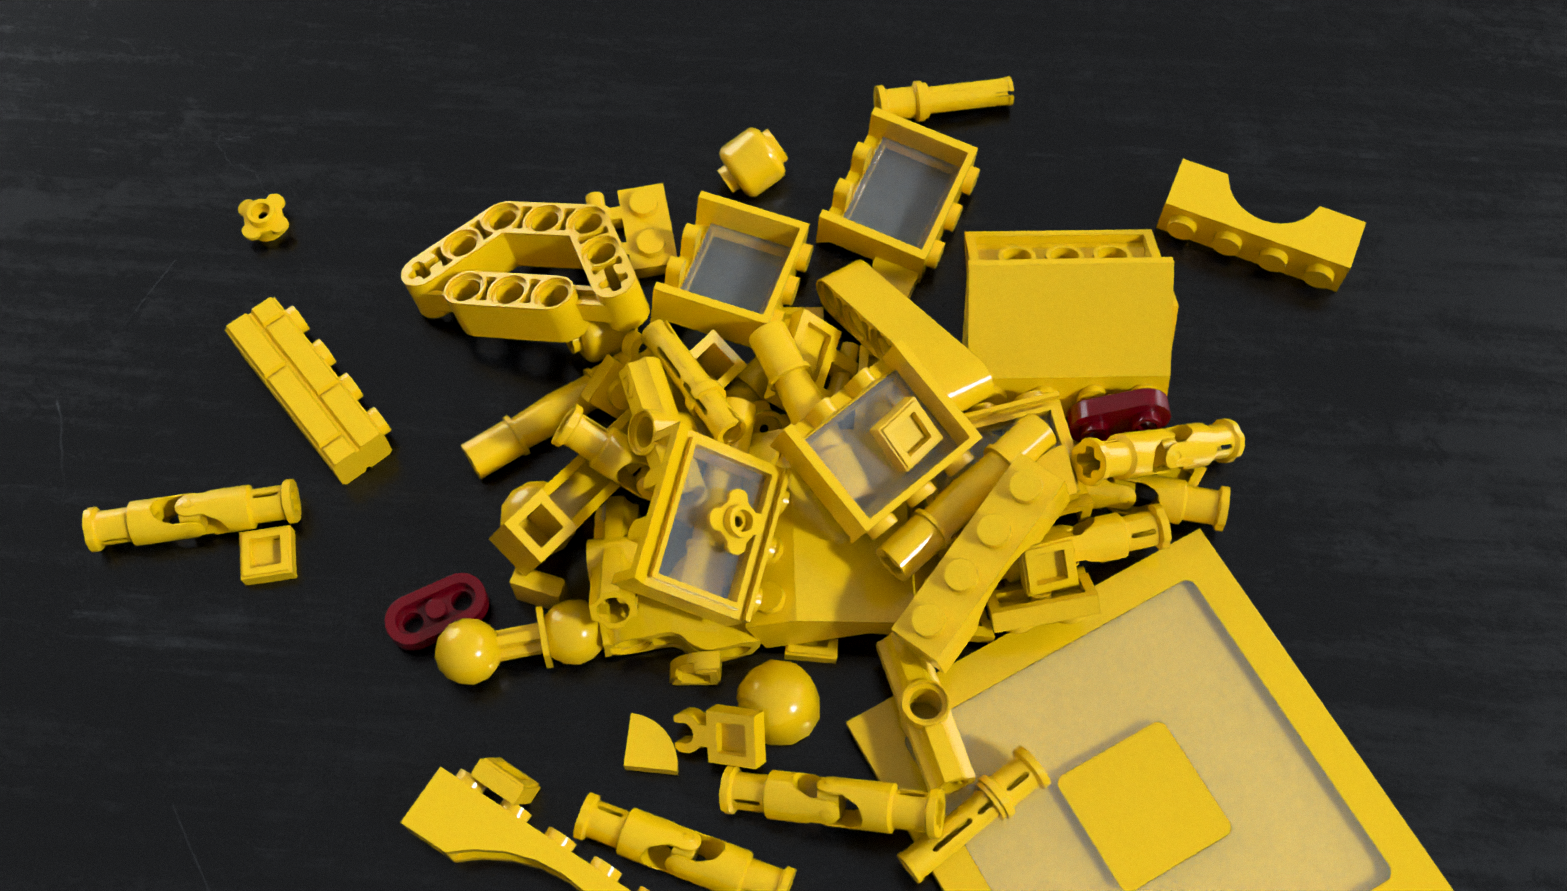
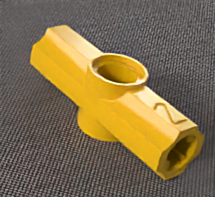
[619,356,708,513]
[586,496,641,629]
[876,632,976,796]

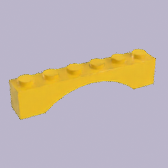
[489,329,748,576]
[400,766,650,891]

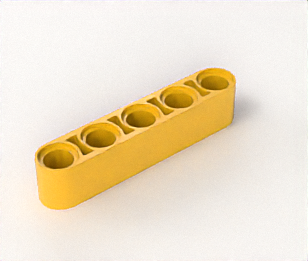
[816,259,994,412]

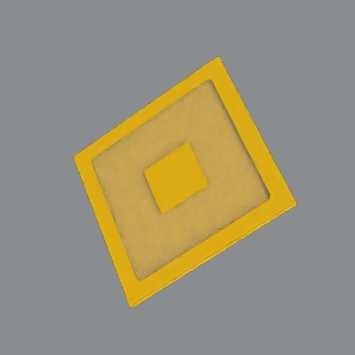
[846,528,1454,891]

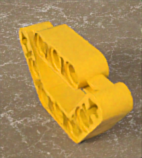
[401,201,650,343]

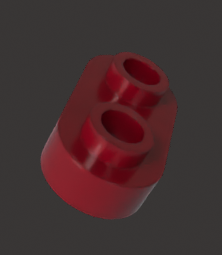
[1067,388,1171,442]
[385,573,489,651]

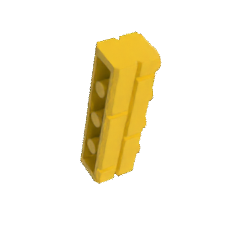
[225,297,392,484]

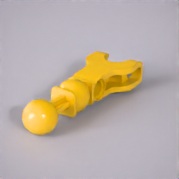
[435,555,761,685]

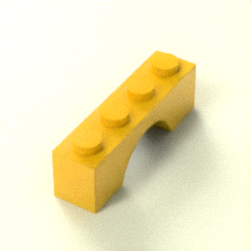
[1156,159,1366,292]
[891,452,1070,674]

